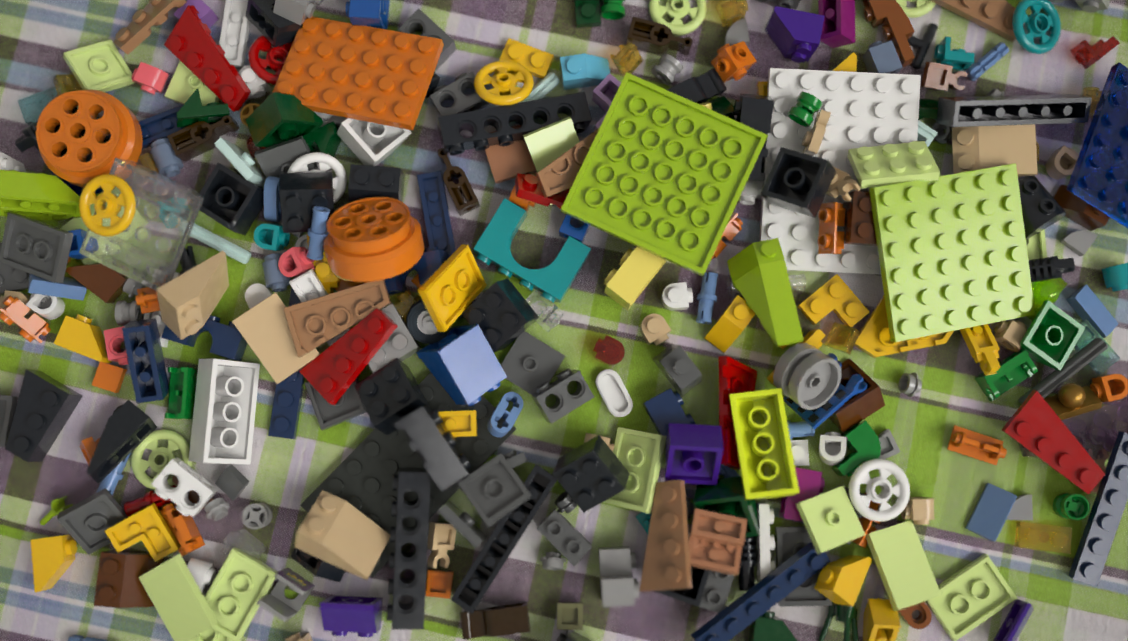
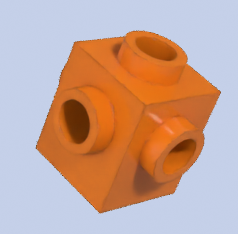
[711,41,757,82]

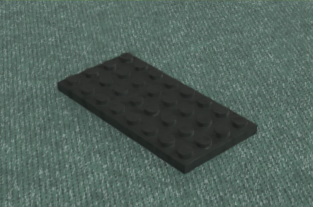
[301,372,517,578]

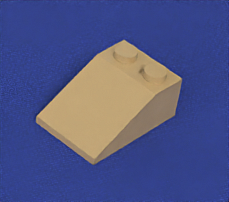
[952,124,1038,177]
[156,251,229,340]
[295,490,390,580]

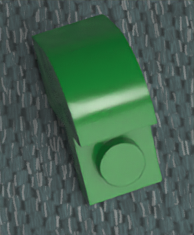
[832,420,881,477]

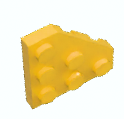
[852,295,954,358]

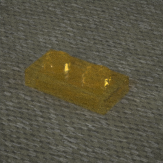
[1015,521,1072,554]

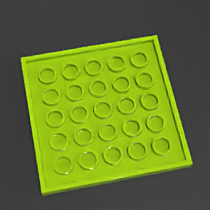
[561,72,768,277]
[869,163,1035,342]

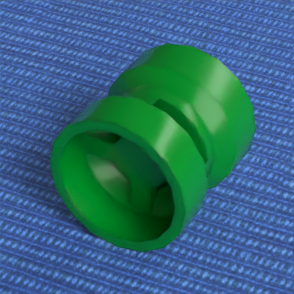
[601,0,625,20]
[787,92,823,127]
[1053,493,1090,520]

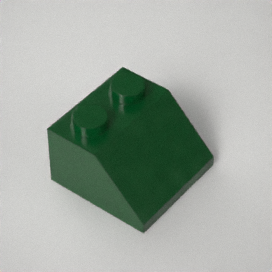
[246,92,323,147]
[693,476,759,537]

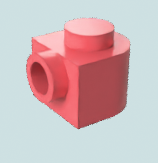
[132,62,169,95]
[278,247,315,277]

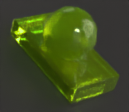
[1026,278,1068,321]

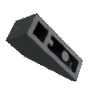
[86,400,157,484]

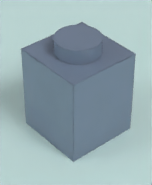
[862,40,902,74]

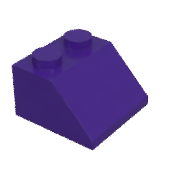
[765,6,825,63]
[664,423,723,485]
[320,595,383,637]

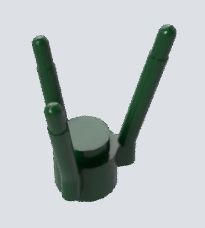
[818,602,859,641]

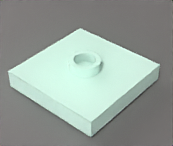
[215,137,267,188]

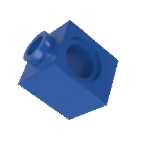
[559,214,590,243]

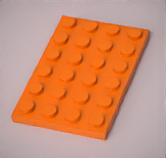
[272,17,444,130]

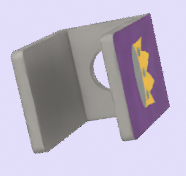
[257,568,315,622]

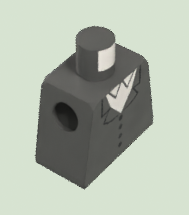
[652,344,702,397]

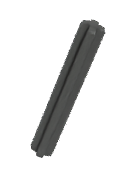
[1018,338,1108,405]

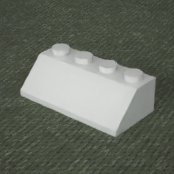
[189,359,260,465]

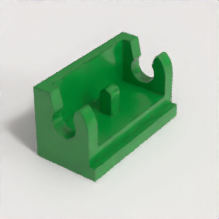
[975,350,1038,401]
[164,367,197,419]

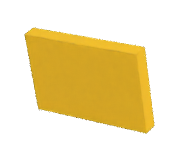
[418,245,487,332]

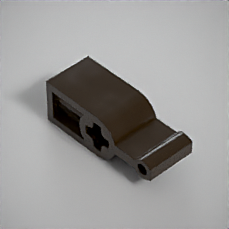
[626,17,693,55]
[167,116,239,162]
[438,148,480,216]
[460,602,531,639]

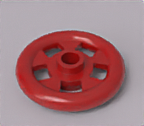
[248,35,293,85]

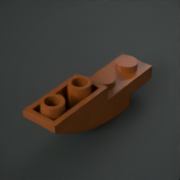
[862,0,915,68]

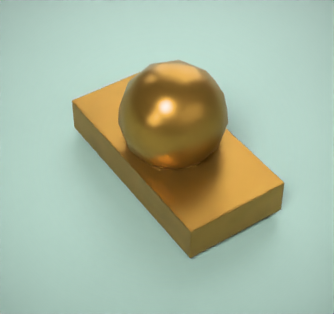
[1044,383,1102,420]

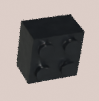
[761,147,836,218]
[192,162,264,235]
[279,172,335,233]
[462,278,539,353]
[354,358,429,435]
[552,435,630,512]

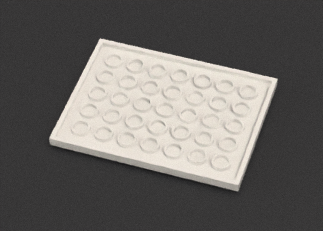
[759,68,921,275]

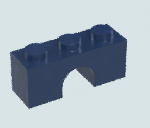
[385,247,449,296]
[161,315,247,361]

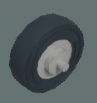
[406,300,452,344]

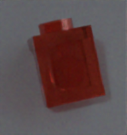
[1071,36,1120,69]

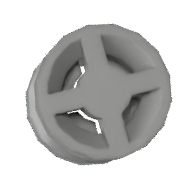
[652,54,683,85]
[115,300,144,326]
[242,502,273,529]

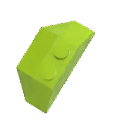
[0,170,81,221]

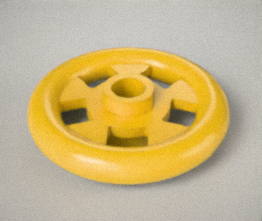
[474,61,534,106]
[79,174,136,237]

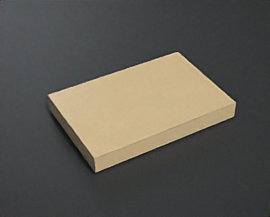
[232,292,320,384]

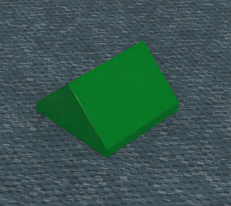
[1020,300,1085,371]

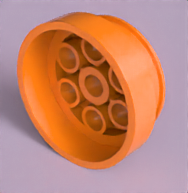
[36,90,143,188]
[323,197,424,282]

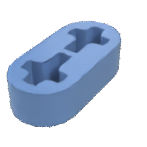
[264,176,282,223]
[487,392,524,437]

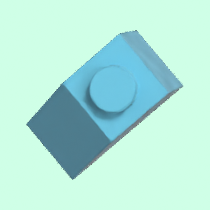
[560,54,610,90]

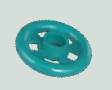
[1012,0,1061,54]

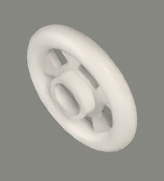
[287,152,347,203]
[849,459,910,522]

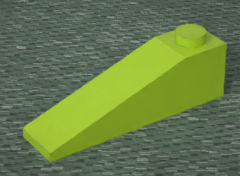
[727,238,803,347]

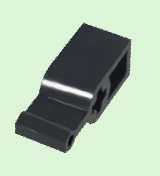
[667,68,727,104]

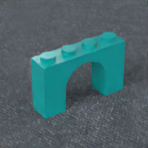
[473,198,591,304]

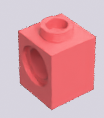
[103,326,129,365]

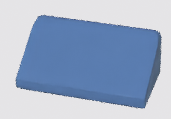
[28,274,87,301]
[1066,284,1119,338]
[965,483,1017,542]

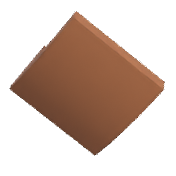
[485,125,537,184]
[689,508,747,576]

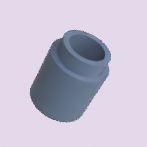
[150,138,184,177]
[262,253,291,292]

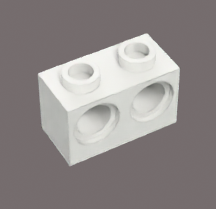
[151,457,218,517]

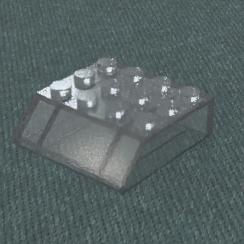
[79,158,204,291]

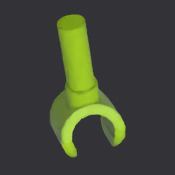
[39,496,73,525]

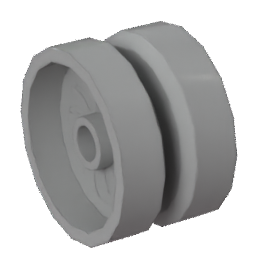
[773,343,841,410]

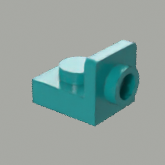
[934,37,975,72]

